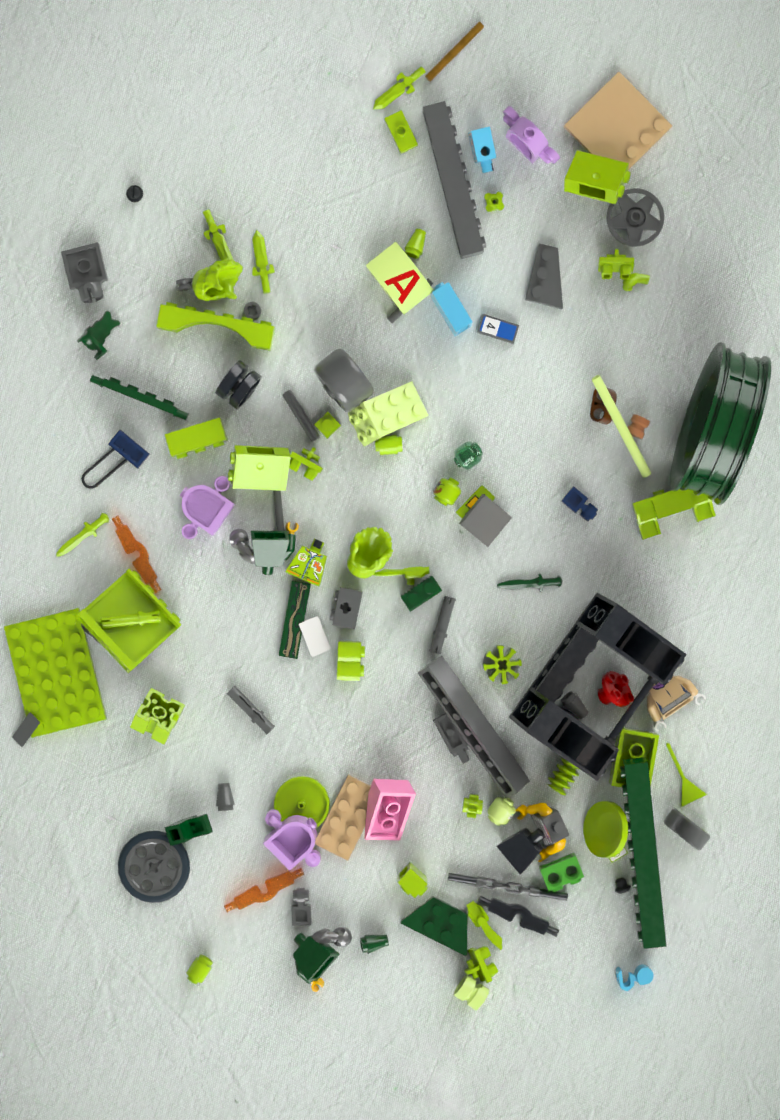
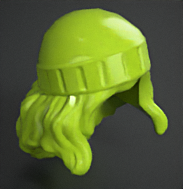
[192,259,243,301]
[347,527,393,579]

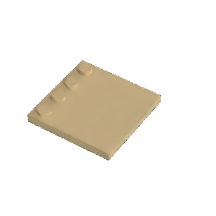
[564,72,672,170]

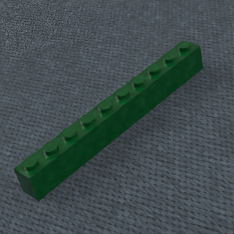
[620,757,667,949]

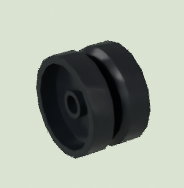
[215,360,262,410]

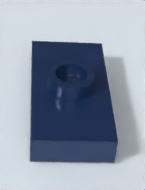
[108,430,150,469]

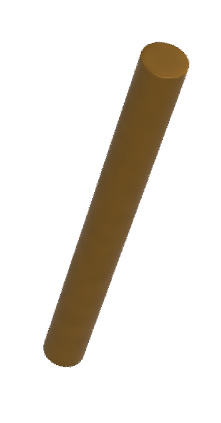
[425,22,484,82]

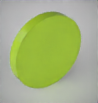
[274,776,330,828]
[583,801,628,858]

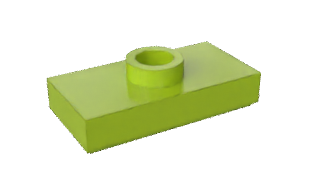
[384,110,418,154]

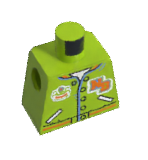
[286,538,327,587]

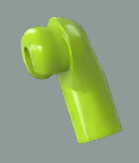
[622,273,650,291]

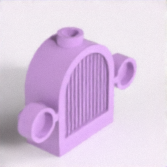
[503,106,560,164]
[180,476,235,539]
[263,809,321,871]

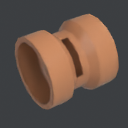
[627,414,650,439]

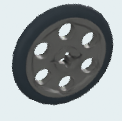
[118,831,190,903]

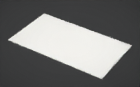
[299,616,331,657]

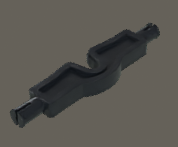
[477,895,559,937]

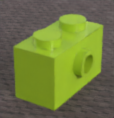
[397,862,428,898]

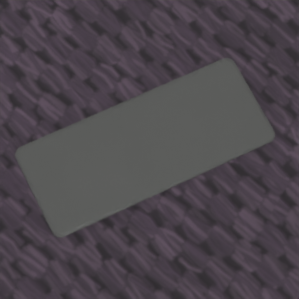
[12,713,40,747]

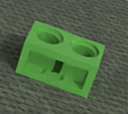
[538,853,584,892]

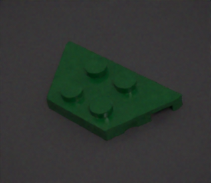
[400,896,468,956]

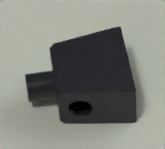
[497,828,545,875]

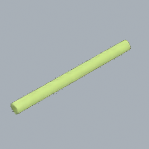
[591,375,651,478]

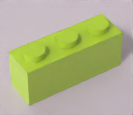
[164,417,228,460]

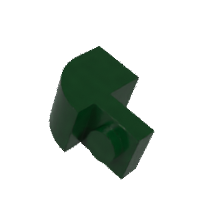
[164,814,213,846]

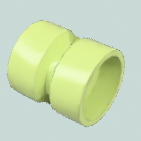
[453,975,490,1011]

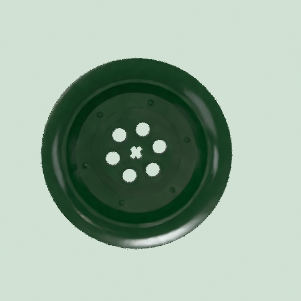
[670,342,771,505]

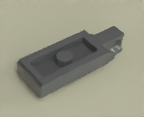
[433,713,470,764]

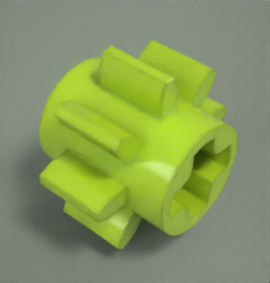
[462,794,483,818]

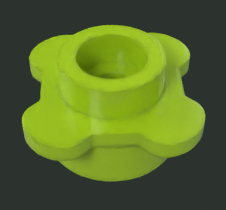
[484,191,504,212]

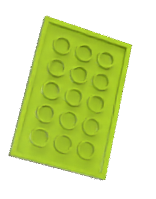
[4,608,107,738]

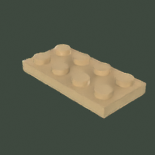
[315,774,371,860]

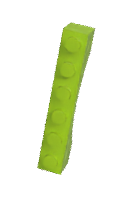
[156,302,275,351]

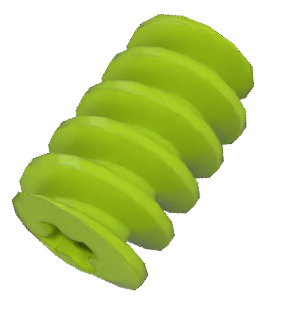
[547,758,580,796]

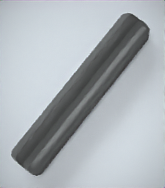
[282,390,320,442]

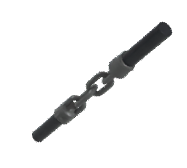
[447,873,568,901]

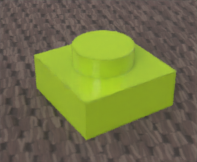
[314,412,341,439]

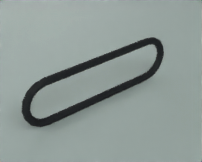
[81,448,128,489]

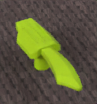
[373,566,430,585]
[466,900,502,950]

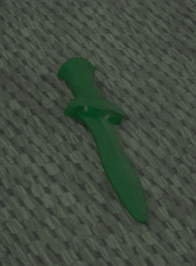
[497,573,563,592]

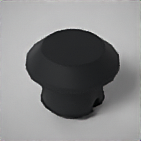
[126,185,143,202]
[615,877,631,894]

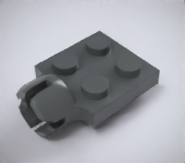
[61,242,108,303]

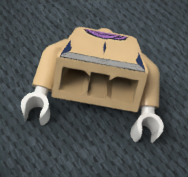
[647,676,706,732]

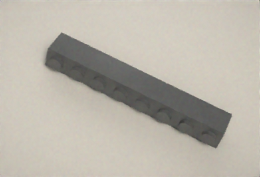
[422,101,486,259]
[418,656,530,798]

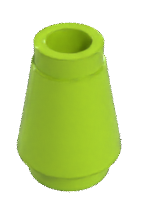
[405,228,426,259]

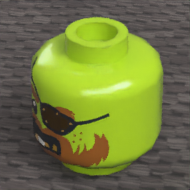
[433,477,461,506]

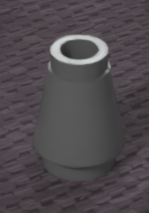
[561,691,589,719]
[216,783,235,811]

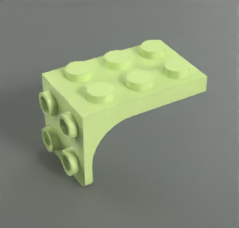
[348,381,429,446]

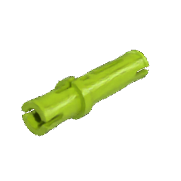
[101,610,161,630]

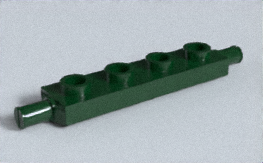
[90,375,189,421]

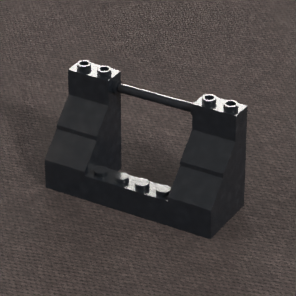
[509,593,687,781]

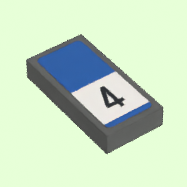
[477,314,519,344]

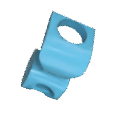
[615,964,654,991]

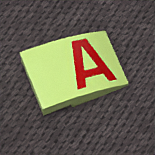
[366,242,433,314]

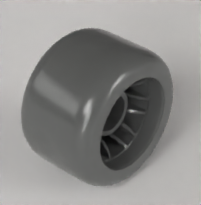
[314,349,374,412]

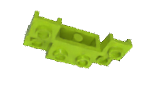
[631,489,716,540]

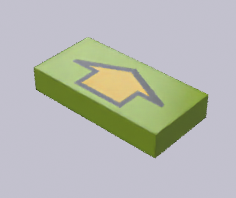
[455,485,495,519]

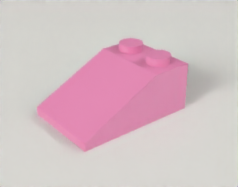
[364,779,416,840]

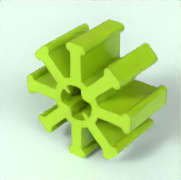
[482,645,522,684]

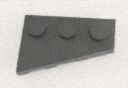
[525,243,563,309]

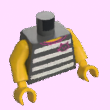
[516,803,569,862]

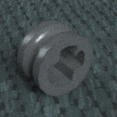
[176,278,193,291]
[244,302,261,320]

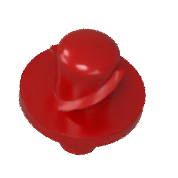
[597,671,634,707]

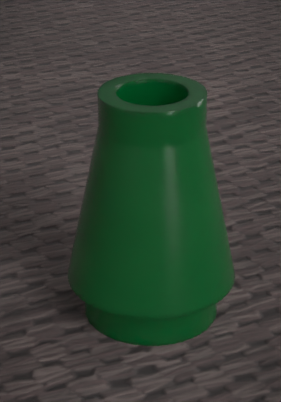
[360,934,389,954]

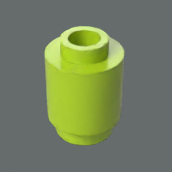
[375,435,403,455]
[186,954,213,984]

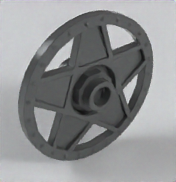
[606,188,664,247]

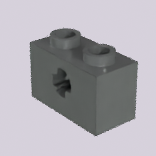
[330,587,363,630]

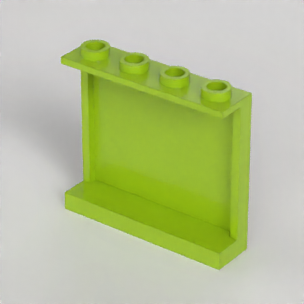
[76,568,181,674]

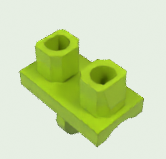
[598,249,634,280]
[289,447,323,481]
[464,946,498,983]

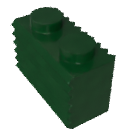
[401,576,442,612]

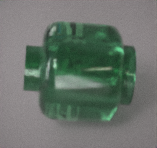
[454,441,483,470]

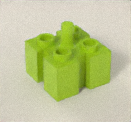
[130,688,185,745]

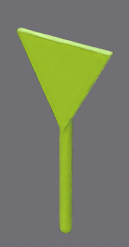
[666,743,707,807]

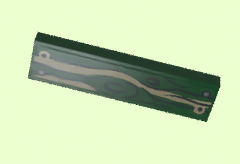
[279,580,311,659]

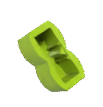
[337,641,365,681]

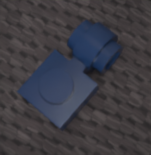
[561,486,598,522]

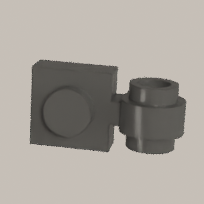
[291,888,312,926]

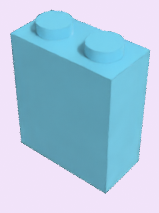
[431,282,473,337]

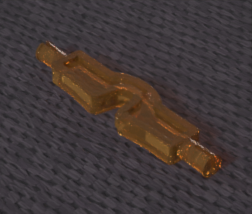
[111,515,162,593]
[224,868,305,913]

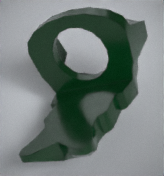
[77,311,120,360]

